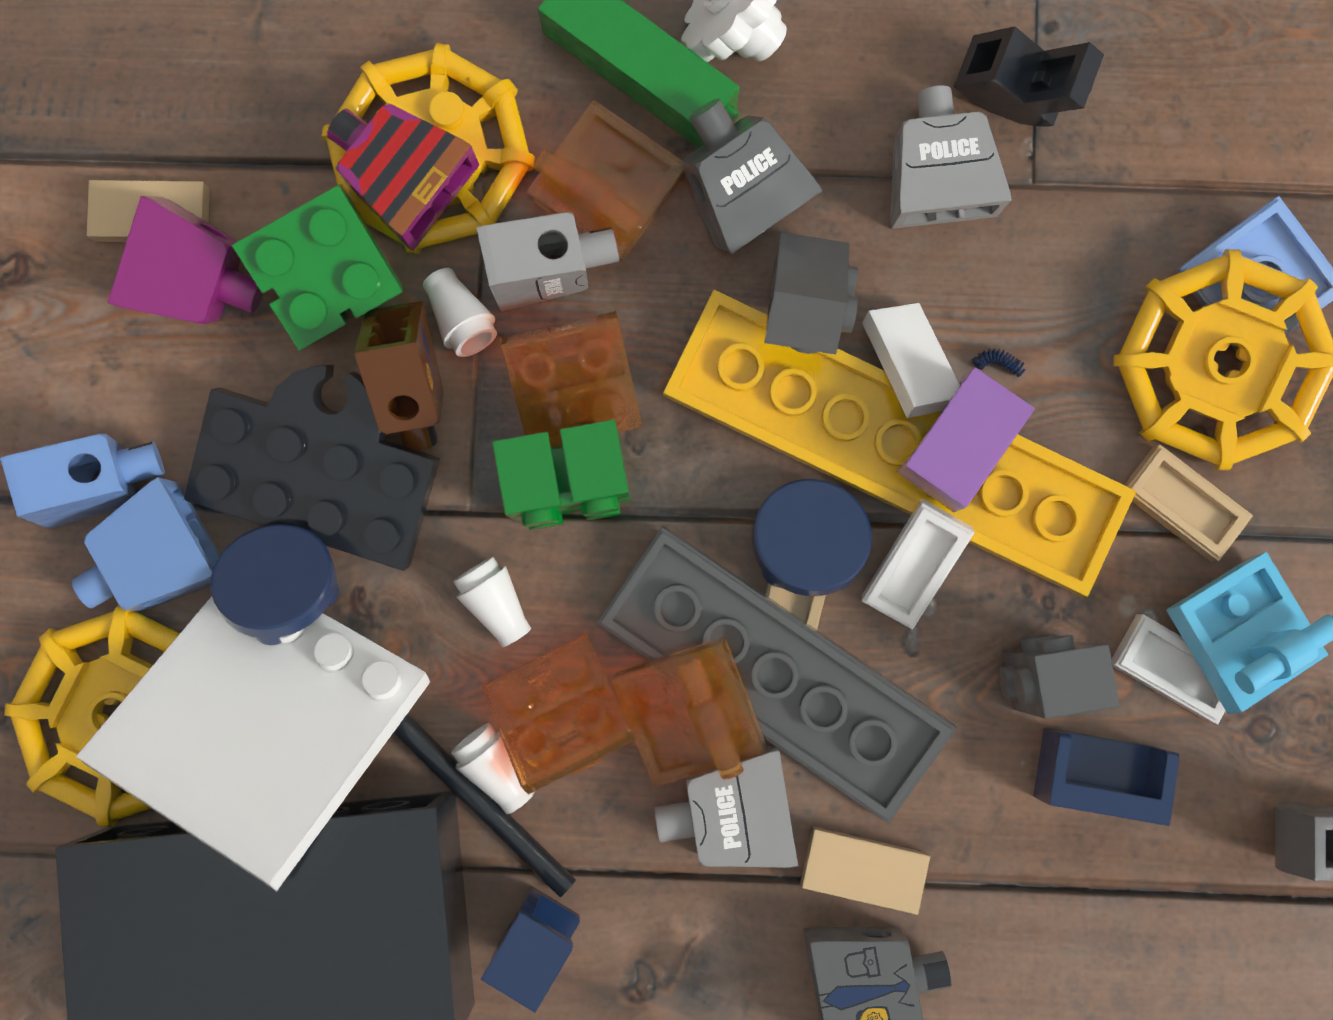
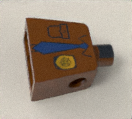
[354,301,443,451]

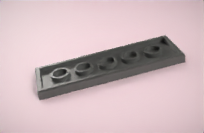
[597,526,957,824]

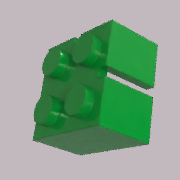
[232,184,403,351]
[492,419,631,530]

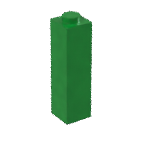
[538,0,741,148]

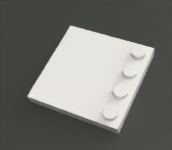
[76,596,430,891]

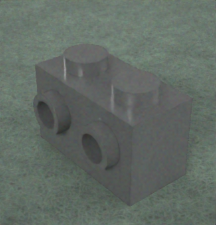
[764,232,858,355]
[999,634,1120,719]

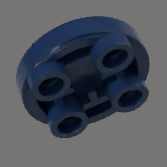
[752,479,872,596]
[210,524,339,645]

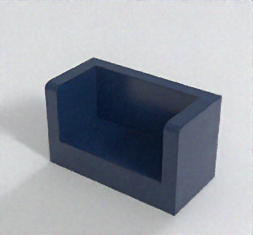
[1033,728,1179,826]
[480,886,581,1013]

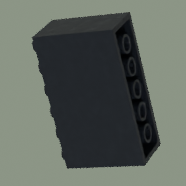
[55,791,475,1020]

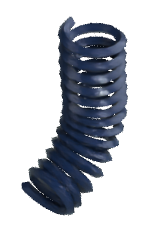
[972,348,1026,377]

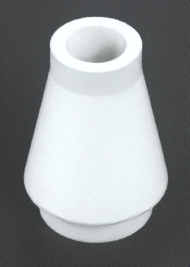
[423,268,497,357]
[453,556,532,647]
[451,723,534,814]

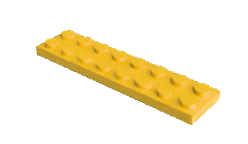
[663,290,1136,597]

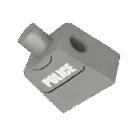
[890,86,1012,229]
[476,212,619,312]
[654,745,798,868]

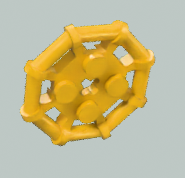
[321,43,535,254]
[1113,249,1333,470]
[4,604,180,827]

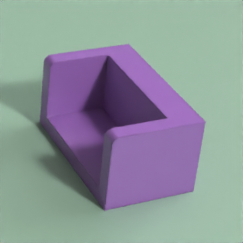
[896,367,1035,512]

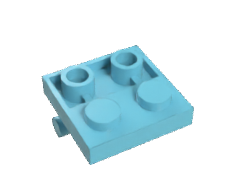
[1166,552,1333,714]

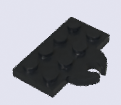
[183,364,440,571]

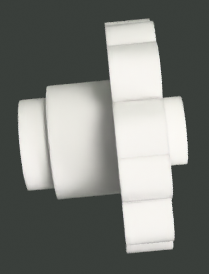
[681,0,787,62]

